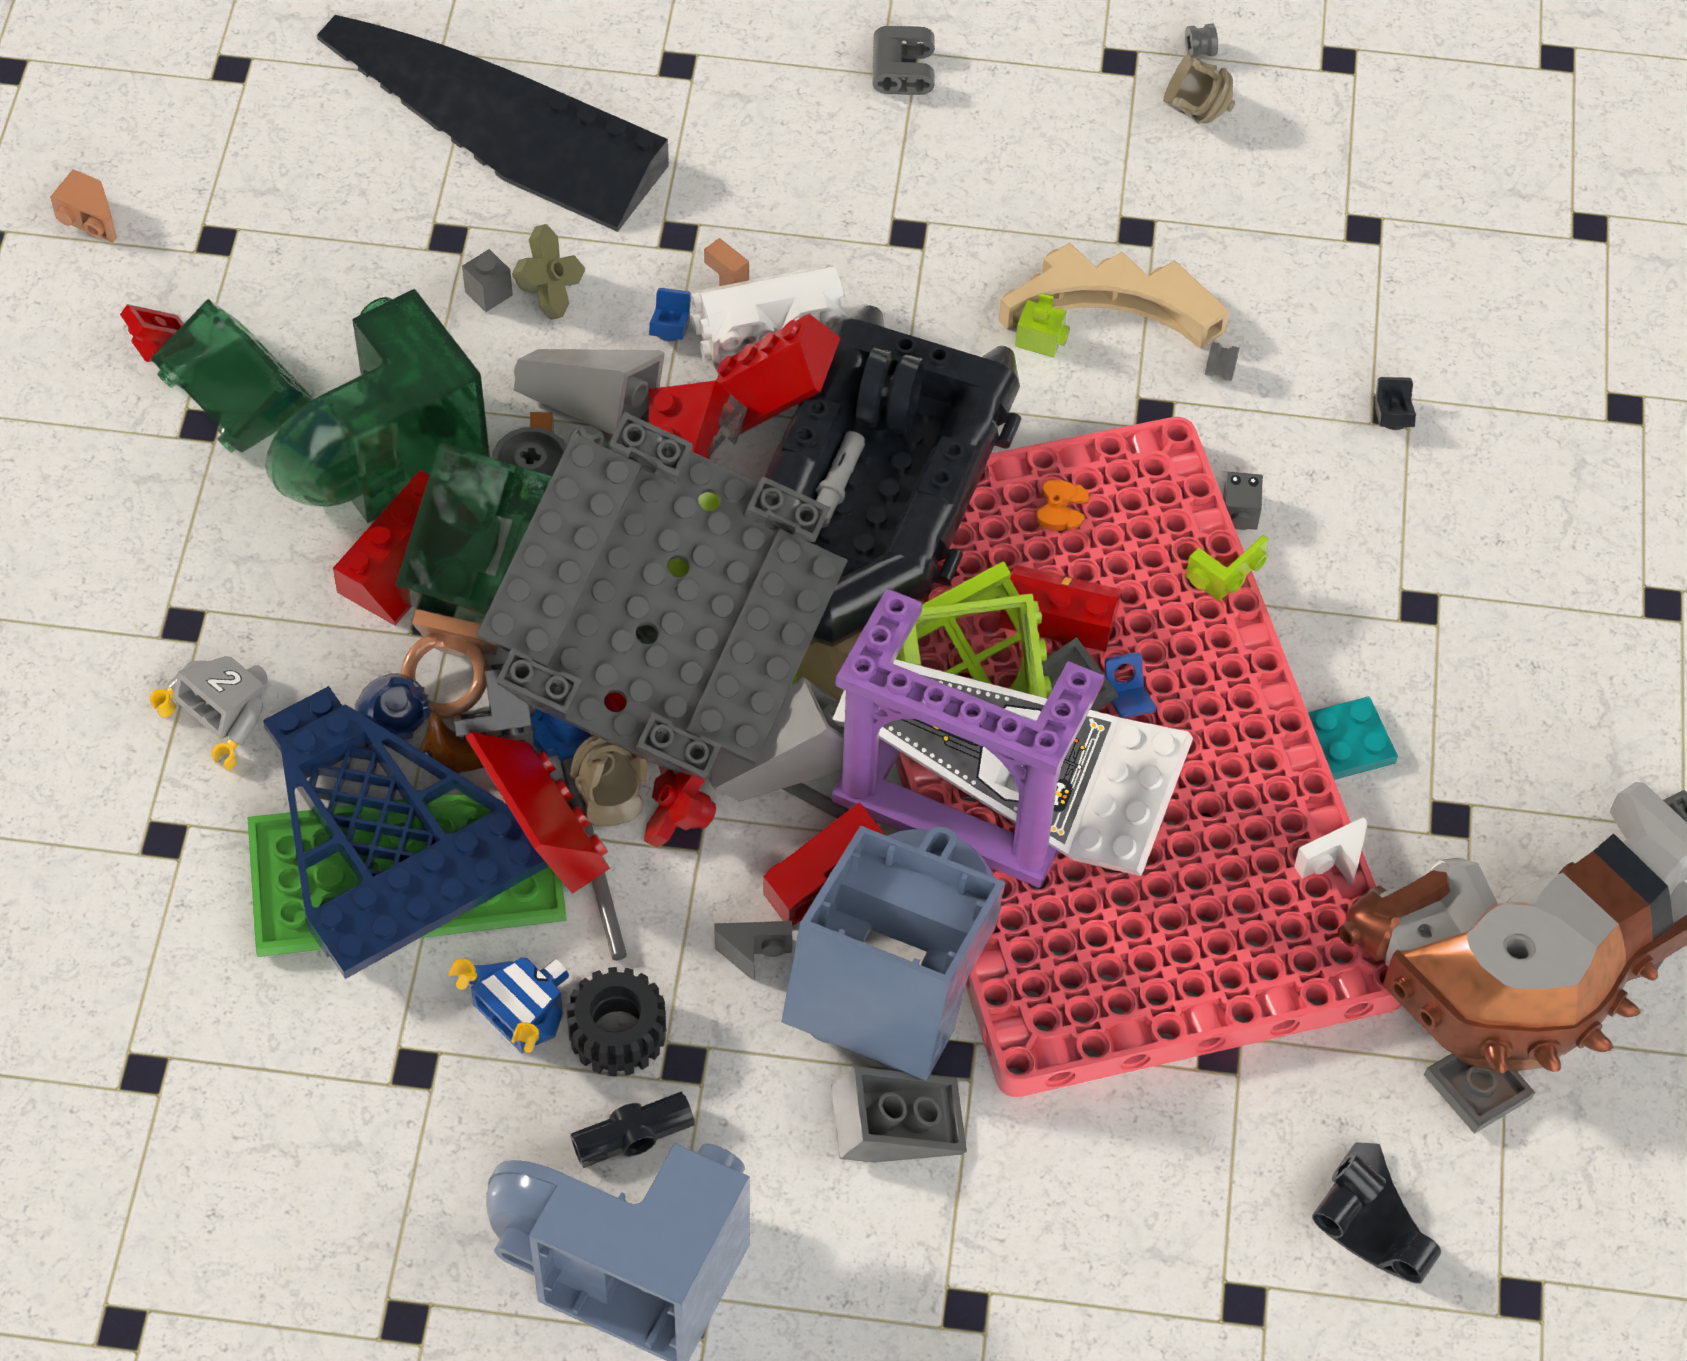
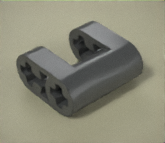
[872,26,935,95]

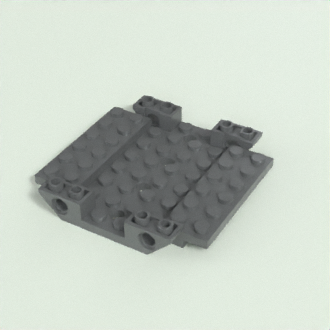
[477,412,848,780]

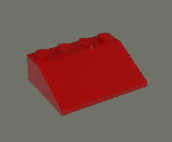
[465,732,611,894]

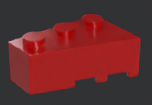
[649,380,730,460]
[763,802,885,926]

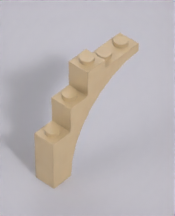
[999,242,1229,348]

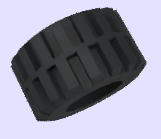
[567,967,667,1076]

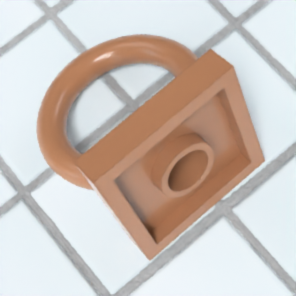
[401,609,498,718]

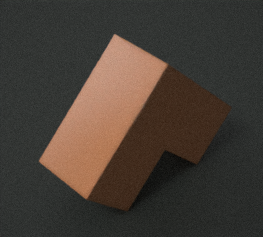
[704,238,749,286]

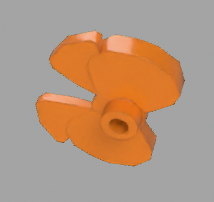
[1036,480,1090,531]

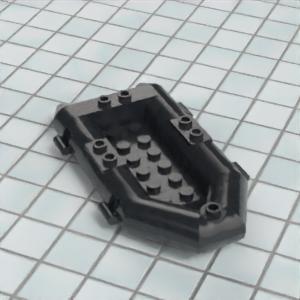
[764,305,1022,647]

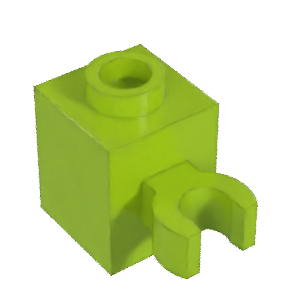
[1015,293,1070,358]

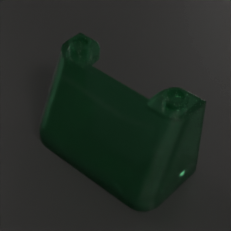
[151,299,317,453]

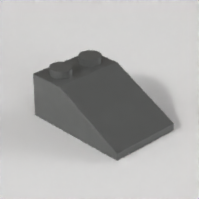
[831,1066,967,1163]

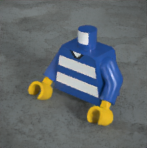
[448,957,569,1054]

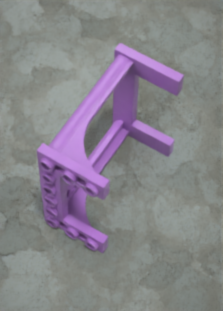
[832,589,1104,888]

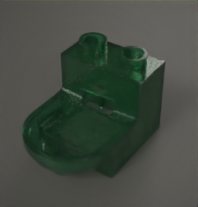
[265,288,490,524]
[395,443,552,622]

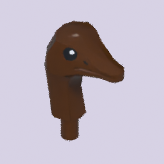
[420,713,526,773]

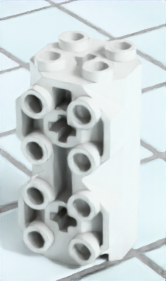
[691,264,847,364]

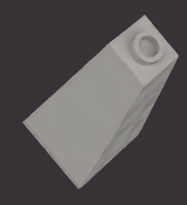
[514,349,665,435]
[709,677,844,802]

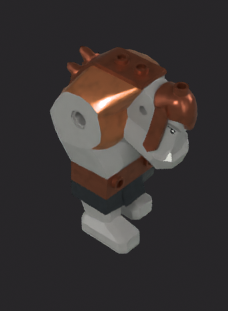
[1338,782,1687,1073]

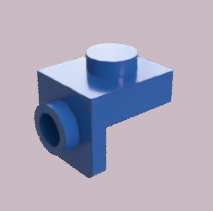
[649,288,691,341]

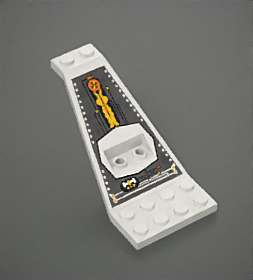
[832,659,1193,876]

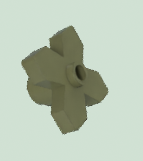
[512,224,585,320]

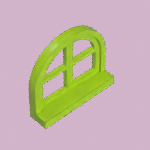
[896,561,1040,694]

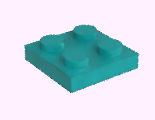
[1308,696,1398,780]

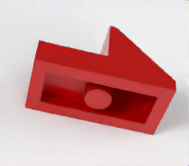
[120,304,194,362]

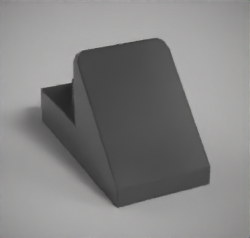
[714,921,792,980]

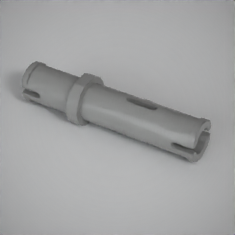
[816,431,865,527]

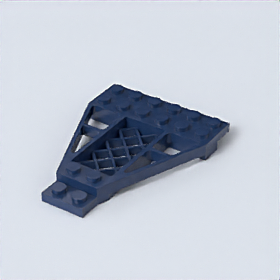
[263,686,547,979]

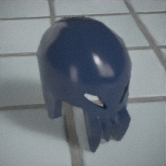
[355,673,434,740]

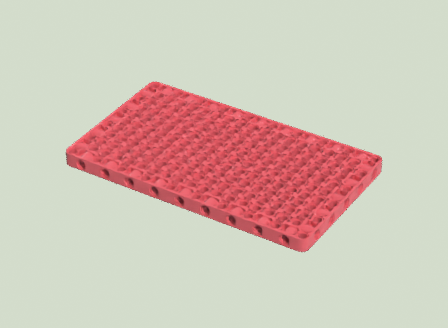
[895,417,1402,1097]

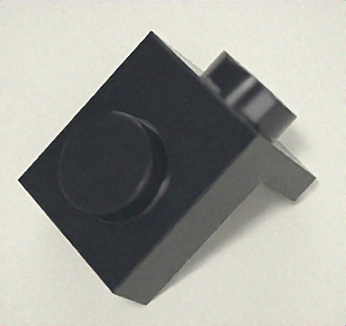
[1374,377,1416,430]

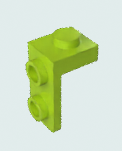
[1186,535,1269,601]

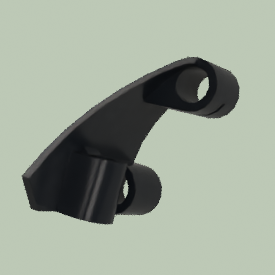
[1312,1142,1441,1284]

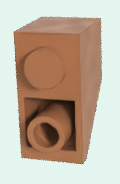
[50,169,117,242]

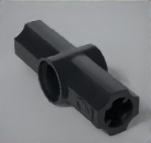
[570,1091,695,1168]

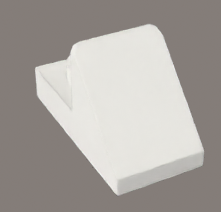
[1294,817,1368,885]

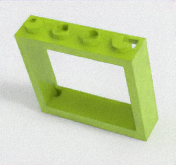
[899,594,1052,762]

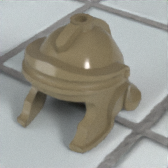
[1163,54,1235,124]
[570,736,648,826]

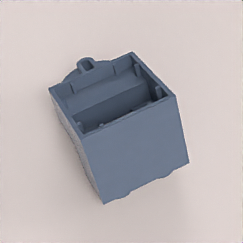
[781,826,1006,1081]
[486,1143,750,1361]

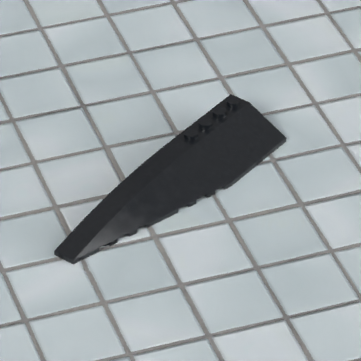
[317,15,669,232]

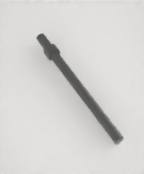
[561,758,627,961]

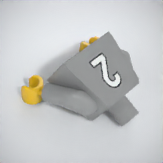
[150,656,268,770]

